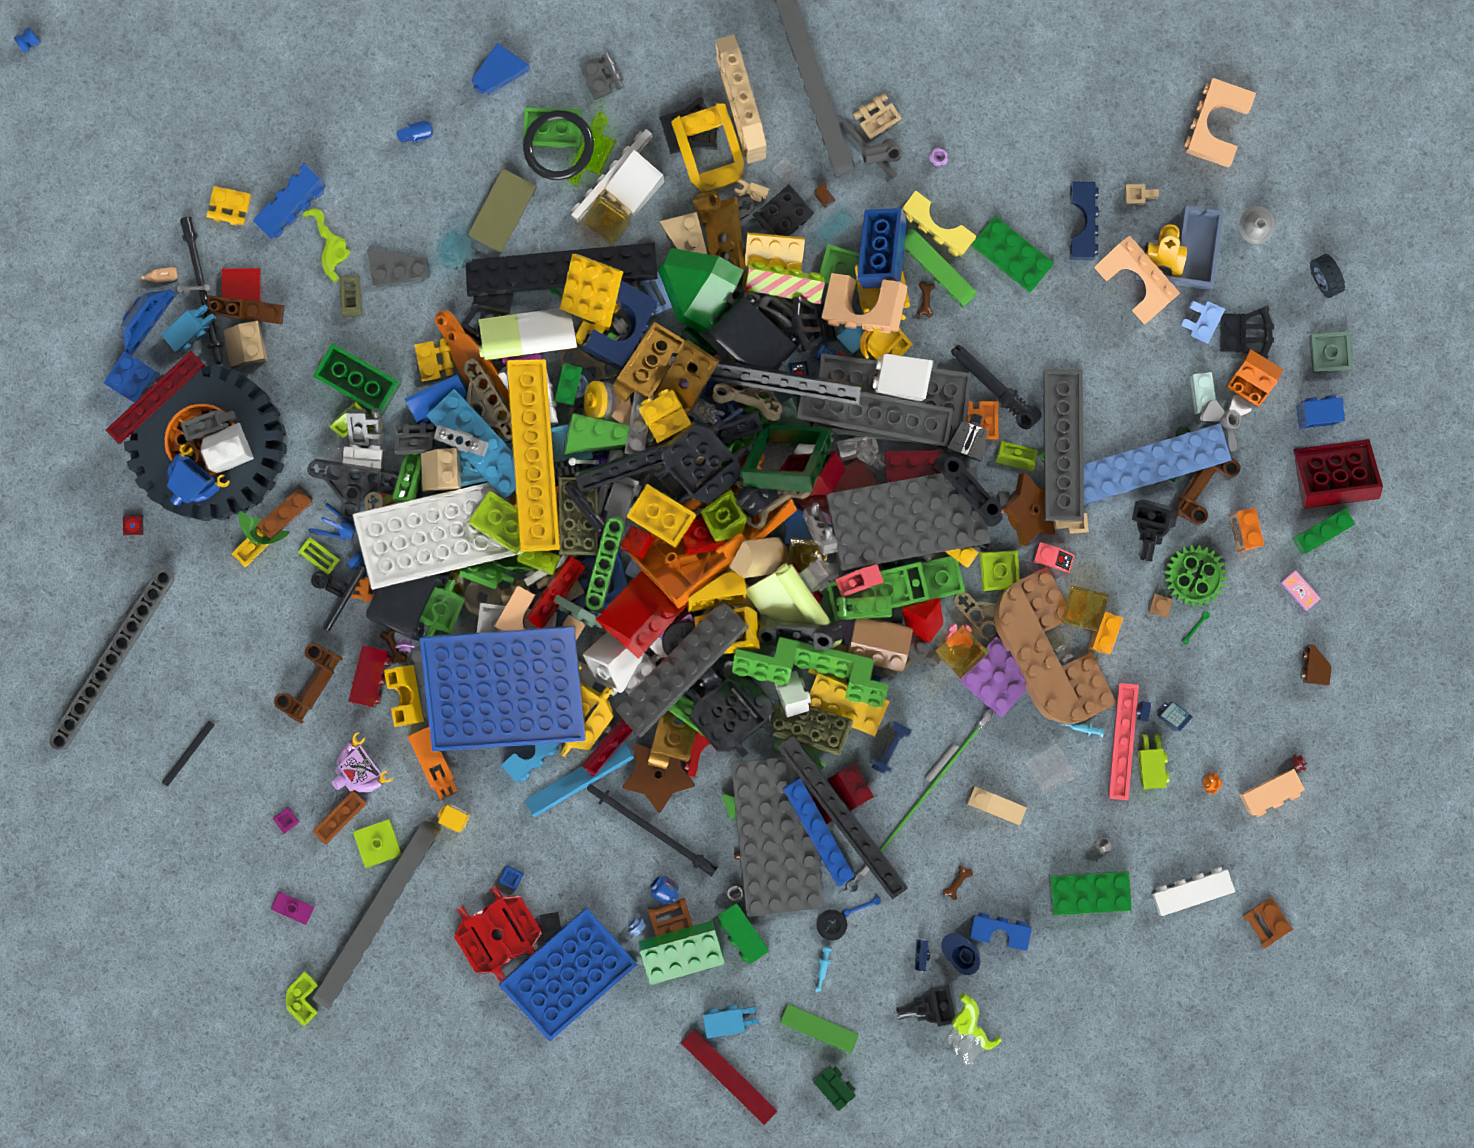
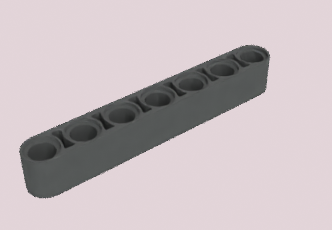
[583,482,634,614]

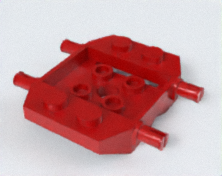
[454,885,542,983]

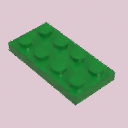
[971,216,1054,293]

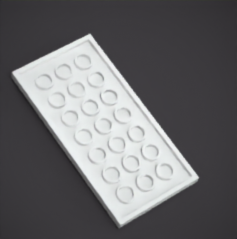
[353,483,523,589]

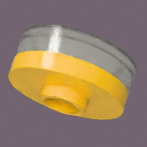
[584,381,616,420]

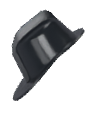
[736,487,778,517]
[695,667,722,688]

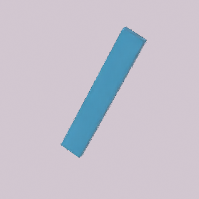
[525,741,634,817]

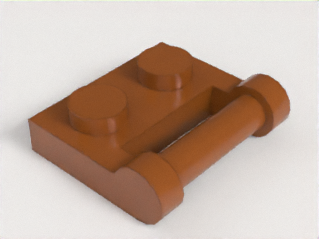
[648,897,693,936]
[1242,897,1293,949]

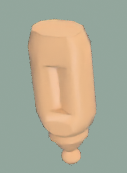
[141,267,178,284]

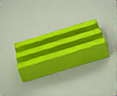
[298,537,341,575]

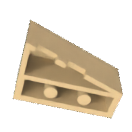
[660,212,707,254]

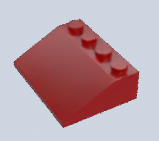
[596,570,688,659]

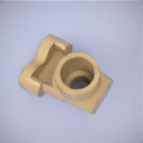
[501,580,531,606]

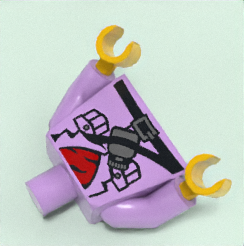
[332,732,394,792]

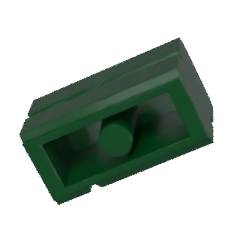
[812,1065,856,1111]

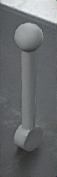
[176,284,211,293]

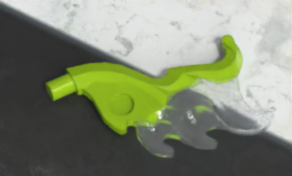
[302,195,358,283]
[947,992,1002,1068]

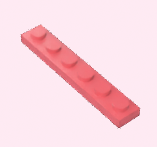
[1108,683,1139,800]

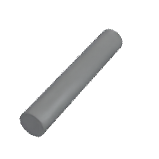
[925,743,959,782]

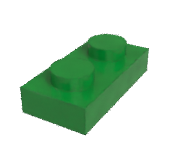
[555,364,583,406]

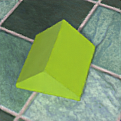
[700,490,747,541]

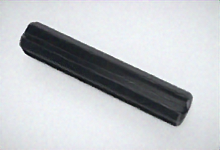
[564,482,606,533]

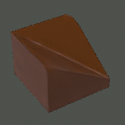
[814,182,836,208]

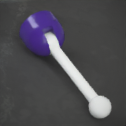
[569,455,607,467]

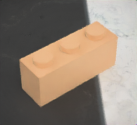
[1239,769,1305,817]

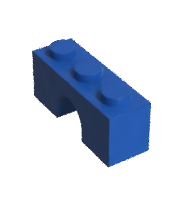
[969,912,1032,951]

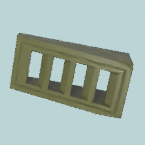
[340,275,363,317]

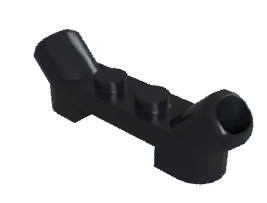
[934,453,1003,527]
[757,615,844,650]

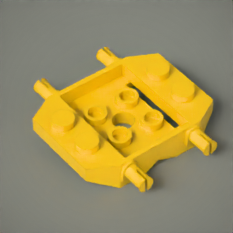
[559,664,614,757]

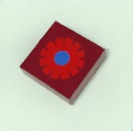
[123,516,143,536]

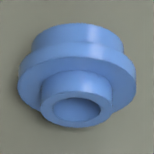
[628,917,646,936]

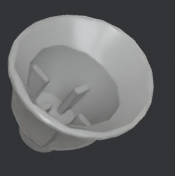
[1239,206,1275,244]

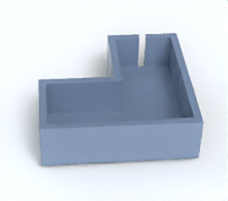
[1134,206,1224,290]

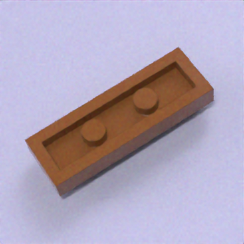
[256,488,312,541]
[312,790,368,845]

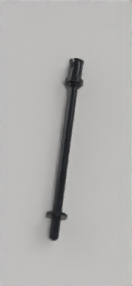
[180,217,224,365]
[587,784,718,877]

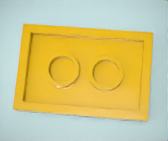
[626,484,697,548]

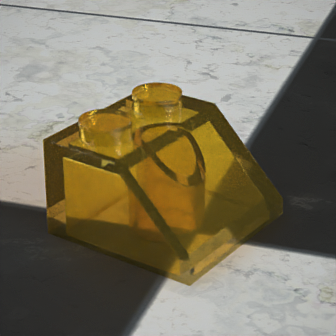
[786,538,828,577]

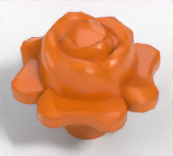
[1202,772,1222,794]

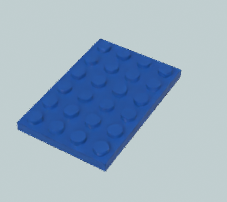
[498,907,638,1041]

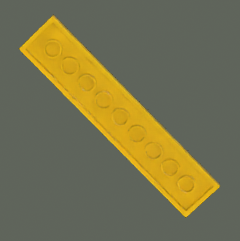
[506,359,560,551]

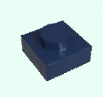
[1136,701,1151,722]

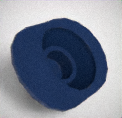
[941,933,981,975]

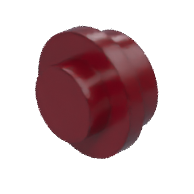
[1290,753,1308,772]

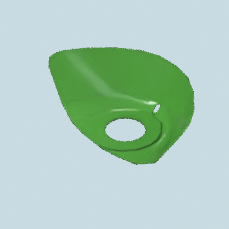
[238,511,290,545]
[496,557,534,573]

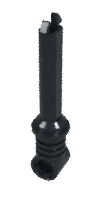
[951,345,1041,430]

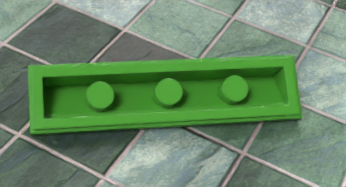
[392,433,422,503]
[780,1004,859,1054]

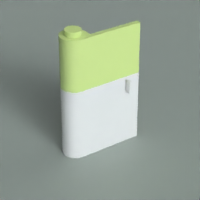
[479,308,577,360]

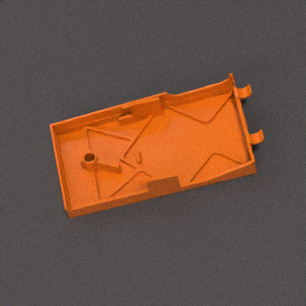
[629,454,797,608]

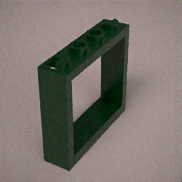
[740,424,832,492]

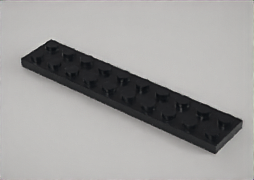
[465,242,658,297]

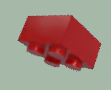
[619,526,655,560]

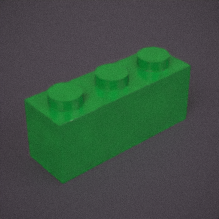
[1292,508,1356,555]
[717,902,769,964]

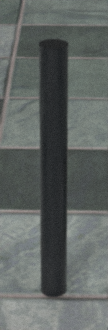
[323,564,366,632]
[162,721,215,786]

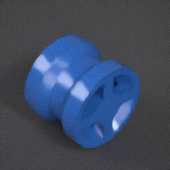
[814,343,837,361]

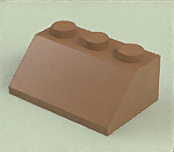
[847,618,913,672]

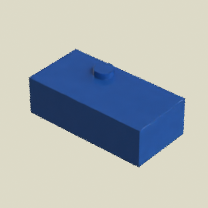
[857,208,907,289]

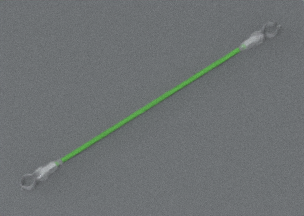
[846,709,995,894]

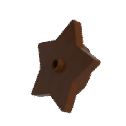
[1002,473,1055,546]
[622,744,695,813]

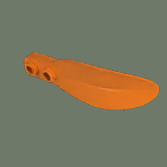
[435,310,509,404]

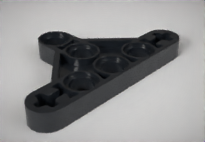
[307,459,399,520]

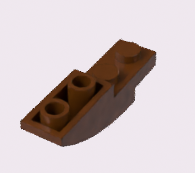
[206,295,285,324]

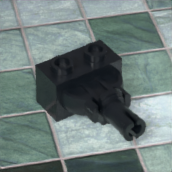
[1132,499,1179,562]
[896,983,958,1027]

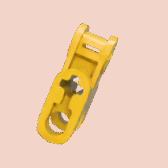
[1145,224,1187,278]

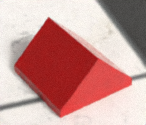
[902,598,944,643]

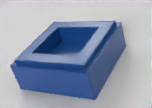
[498,865,524,891]

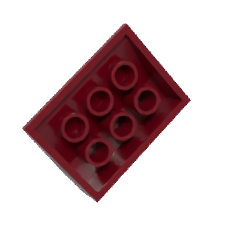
[1294,439,1383,509]

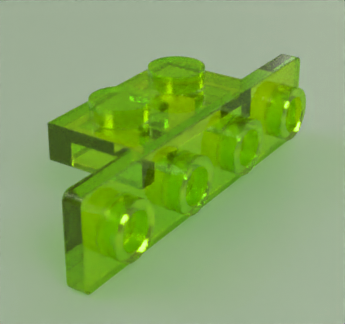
[566,112,616,187]

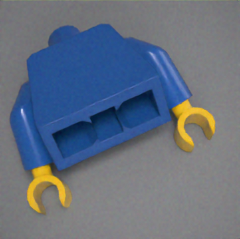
[167,444,229,506]

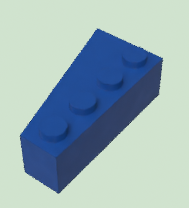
[253,163,325,240]

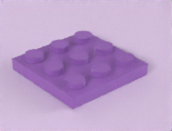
[958,636,1027,718]

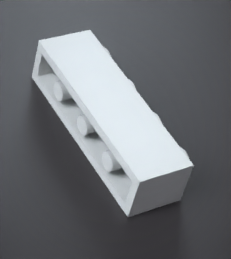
[1152,867,1235,916]

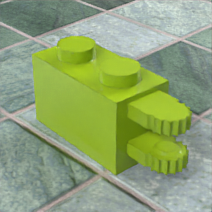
[1138,733,1169,789]

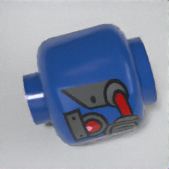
[650,876,679,905]

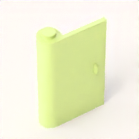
[746,564,843,649]

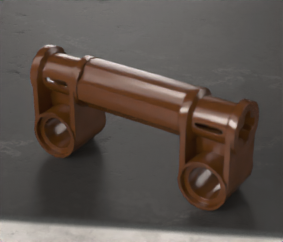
[1172,457,1241,526]
[274,643,343,724]

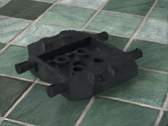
[654,419,748,506]
[687,667,777,758]

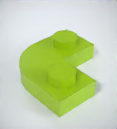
[286,971,319,1027]

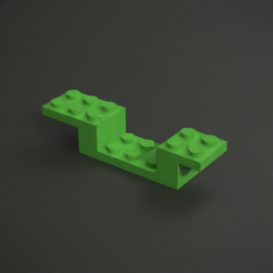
[816,556,965,622]
[732,637,889,707]

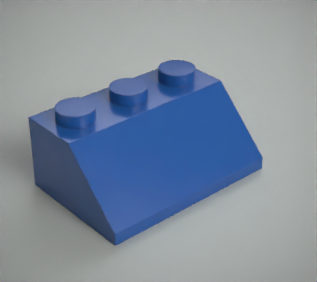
[405,375,467,424]

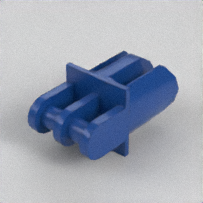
[396,121,433,145]

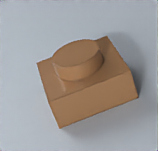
[1149,594,1173,618]

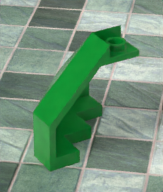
[657,248,744,334]

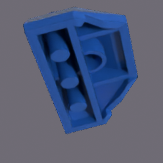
[121,289,177,355]

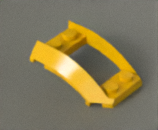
[671,104,745,193]

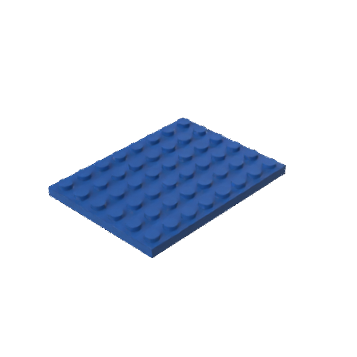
[420,626,586,752]

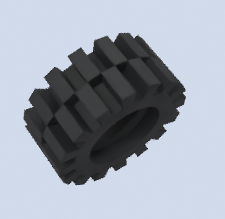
[553,459,580,486]

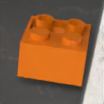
[1227,349,1283,407]

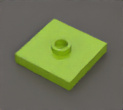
[979,550,1020,591]
[353,819,402,868]

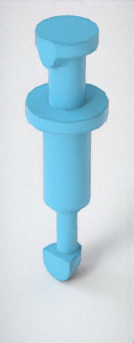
[1059,723,1105,737]
[815,947,832,992]

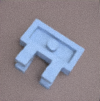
[1181,300,1225,344]

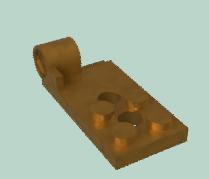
[693,191,746,273]
[610,322,685,402]
[653,340,719,416]
[648,690,706,769]

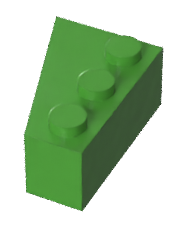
[563,414,629,456]

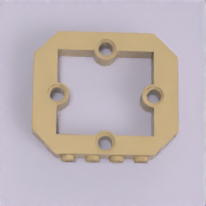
[715,34,766,164]

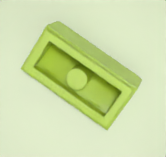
[996,441,1038,472]

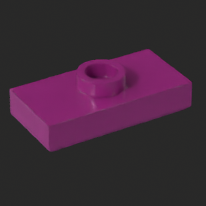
[271,891,315,925]

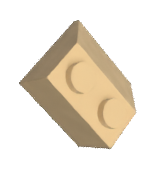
[224,321,268,368]
[421,448,461,492]

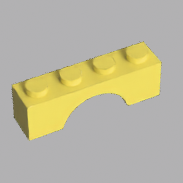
[902,191,977,257]

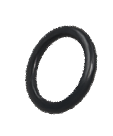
[523,110,594,180]

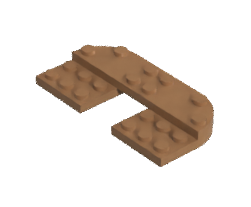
[994,567,1117,725]

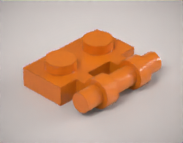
[966,401,998,440]

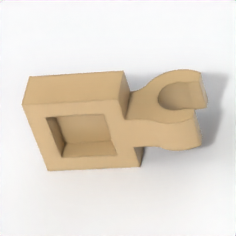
[734,179,769,202]
[1125,184,1159,205]
[1053,513,1089,534]

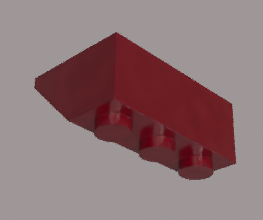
[348,645,392,707]

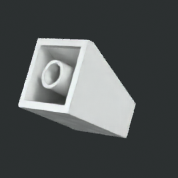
[605,150,664,216]
[872,354,933,402]
[201,423,254,474]
[583,631,644,693]

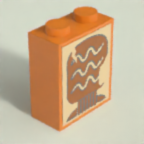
[1229,507,1264,552]

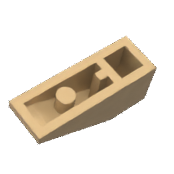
[966,786,1027,825]

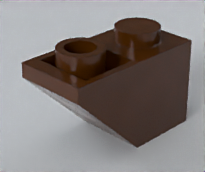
[1300,644,1332,686]

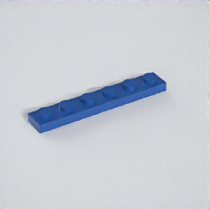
[782,778,855,887]

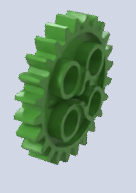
[1164,545,1227,607]

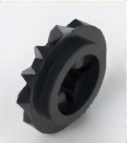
[817,910,847,941]

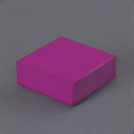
[272,807,300,834]

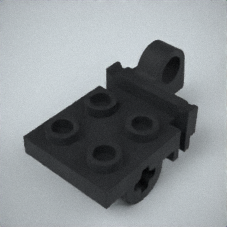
[753,184,814,236]

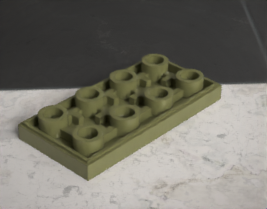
[468,169,537,254]
[558,477,598,555]
[767,700,853,756]

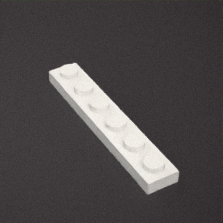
[571,129,653,223]

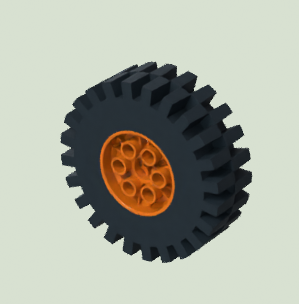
[124,364,287,521]

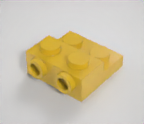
[638,389,691,444]

